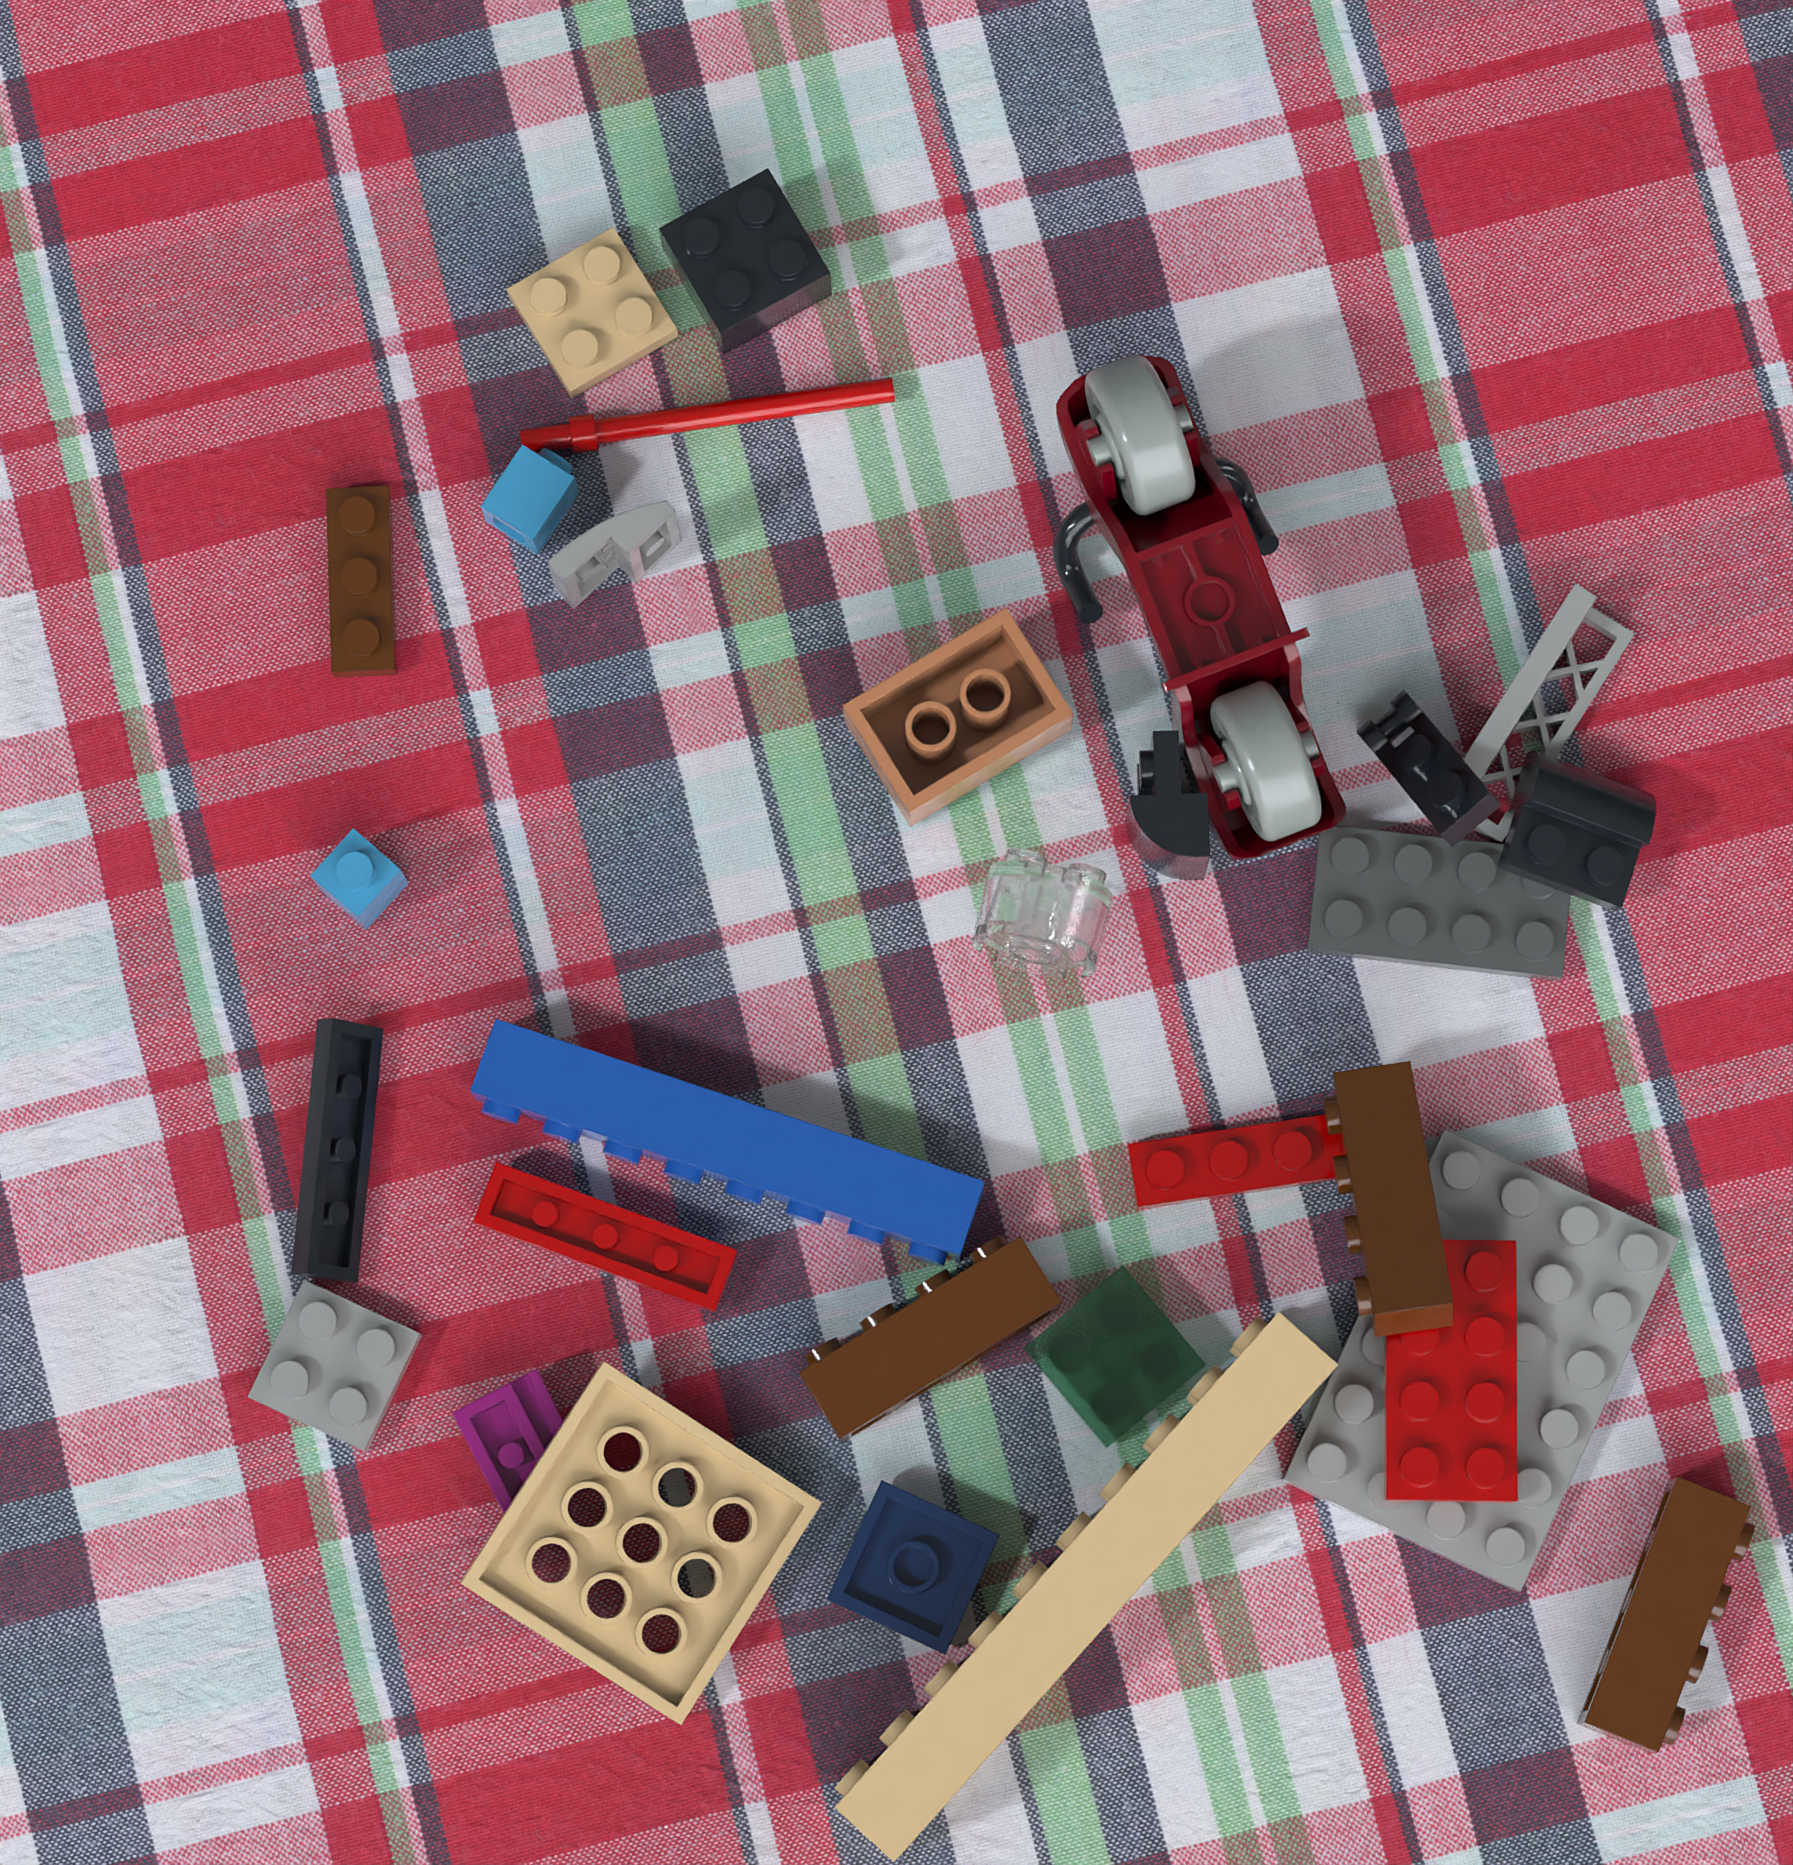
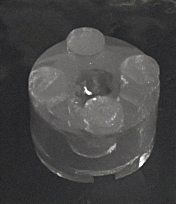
[971,848,1113,979]

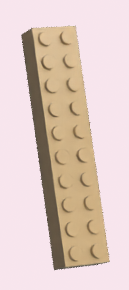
[834,1312,1338,1862]

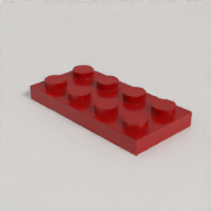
[1384,1239,1518,1503]

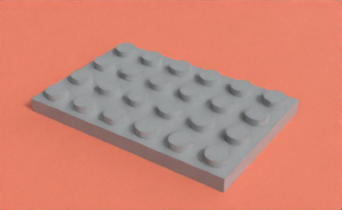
[1282,1129,1680,1592]

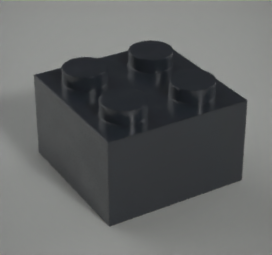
[659,168,832,354]

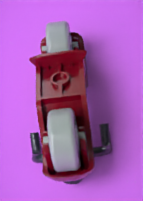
[1053,354,1347,860]

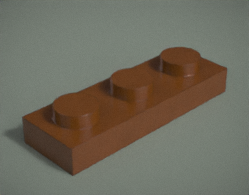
[326,486,397,678]

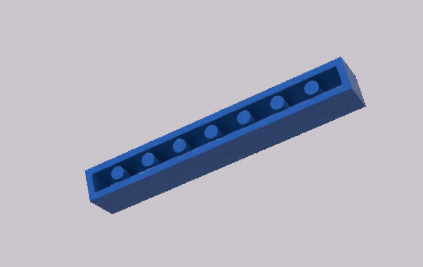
[470,1019,985,1267]

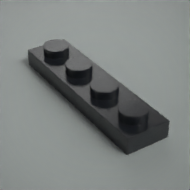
[291,1018,384,1283]

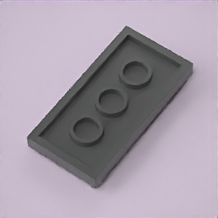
[1306,825,1571,982]

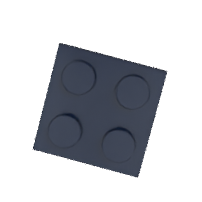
[827,1480,1000,1655]

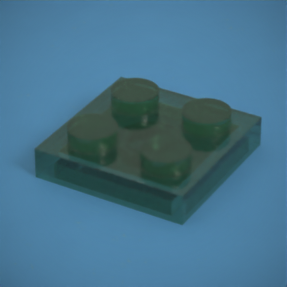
[1023,1265,1206,1449]

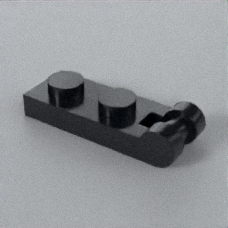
[1356,690,1501,847]

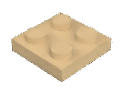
[506,227,678,399]

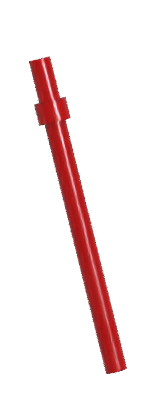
[520,377,895,454]

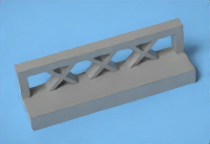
[1463,583,1635,844]

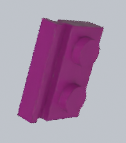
[451,1369,588,1514]

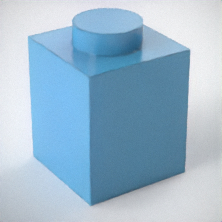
[480,444,579,555]
[310,828,409,930]

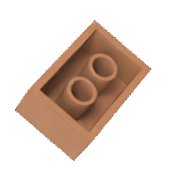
[842,608,1074,827]

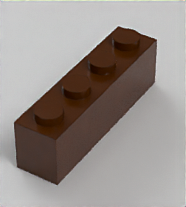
[1323,1061,1453,1337]
[799,1235,1062,1444]
[1577,1477,1755,1754]

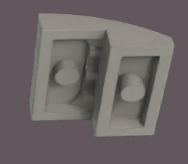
[547,501,681,609]

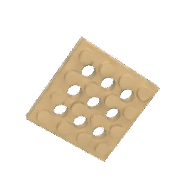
[459,1361,822,1725]

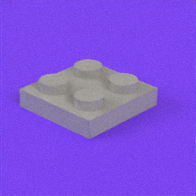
[248,1280,423,1453]

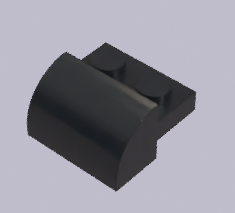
[1125,730,1210,880]
[1497,750,1656,911]

